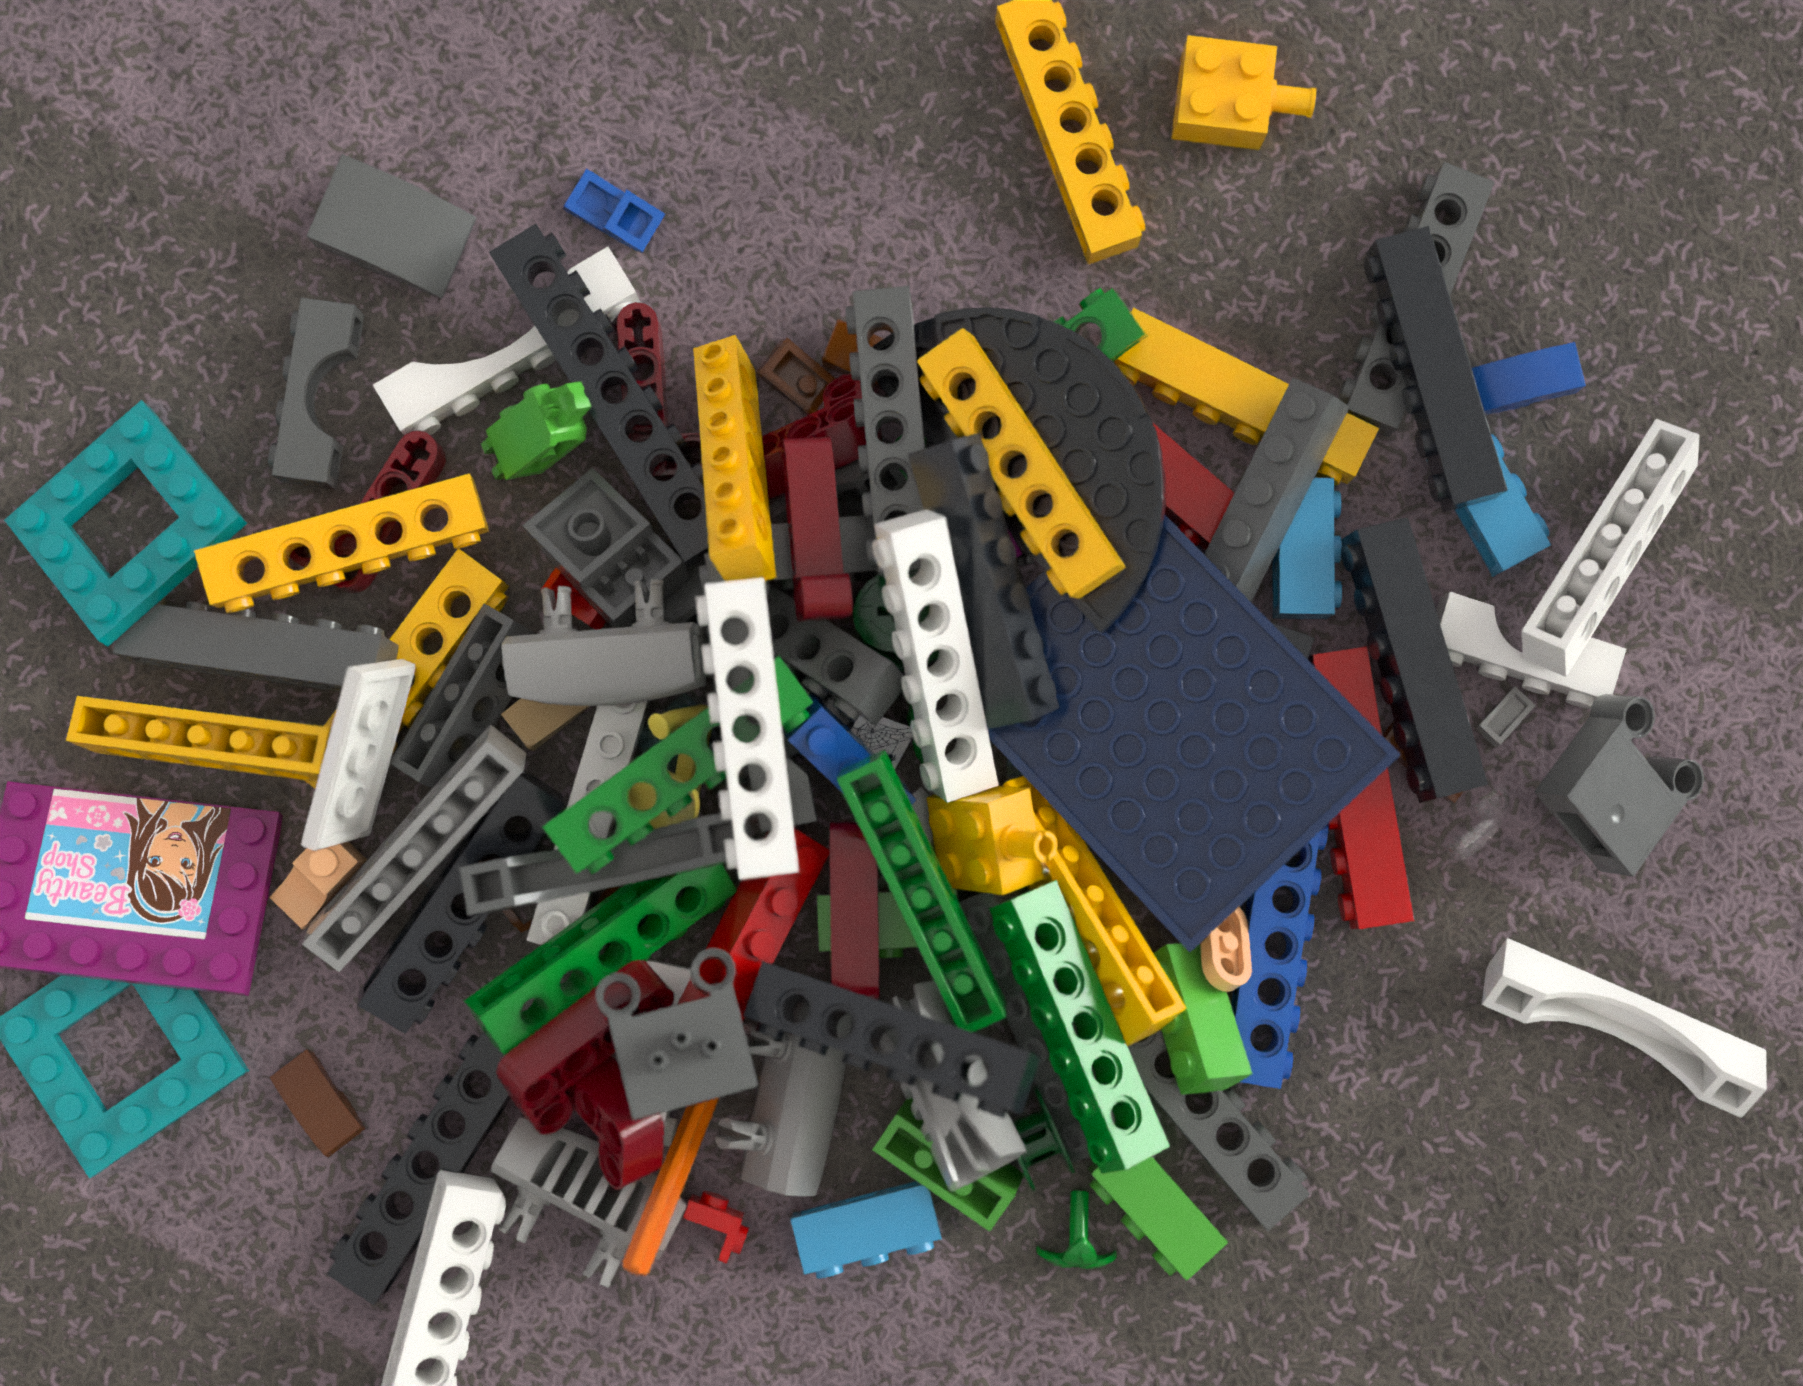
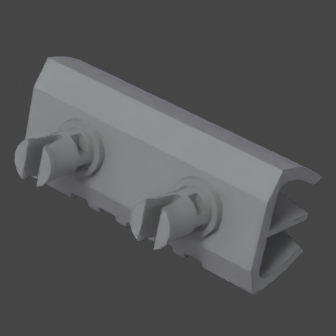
[502,579,706,706]
[880,981,1027,1192]
[715,999,852,1196]
[491,1118,688,1287]

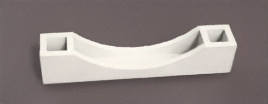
[373,247,641,435]
[1482,938,1767,1118]

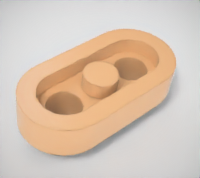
[1200,907,1252,992]

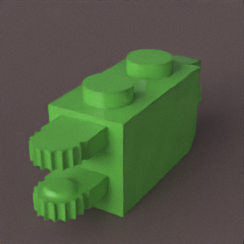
[481,381,591,480]

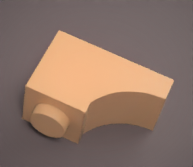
[269,842,367,929]

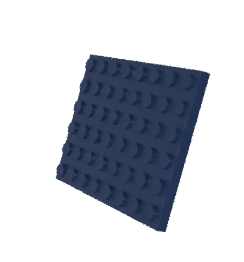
[985,514,1401,952]

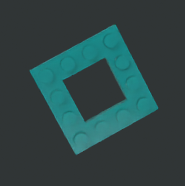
[4,400,247,647]
[0,975,250,1178]

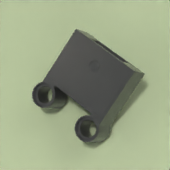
[1535,694,1704,877]
[596,948,758,1120]

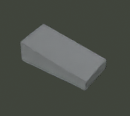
[1475,686,1536,747]

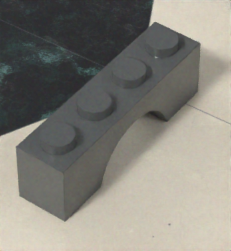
[268,297,364,490]

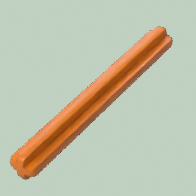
[622,1097,720,1276]

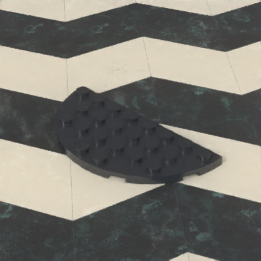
[872,307,1166,633]

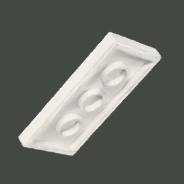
[301,659,416,851]

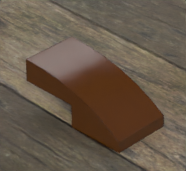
[270,1049,366,1157]

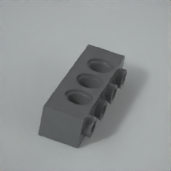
[766,584,904,726]
[390,604,537,788]

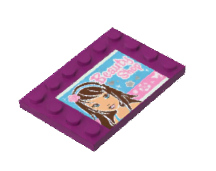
[0,781,283,996]

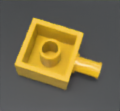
[1172,35,1316,150]
[926,786,1057,895]

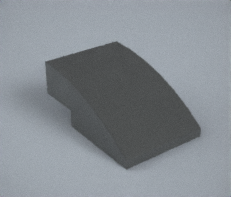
[307,154,477,299]
[522,468,691,628]

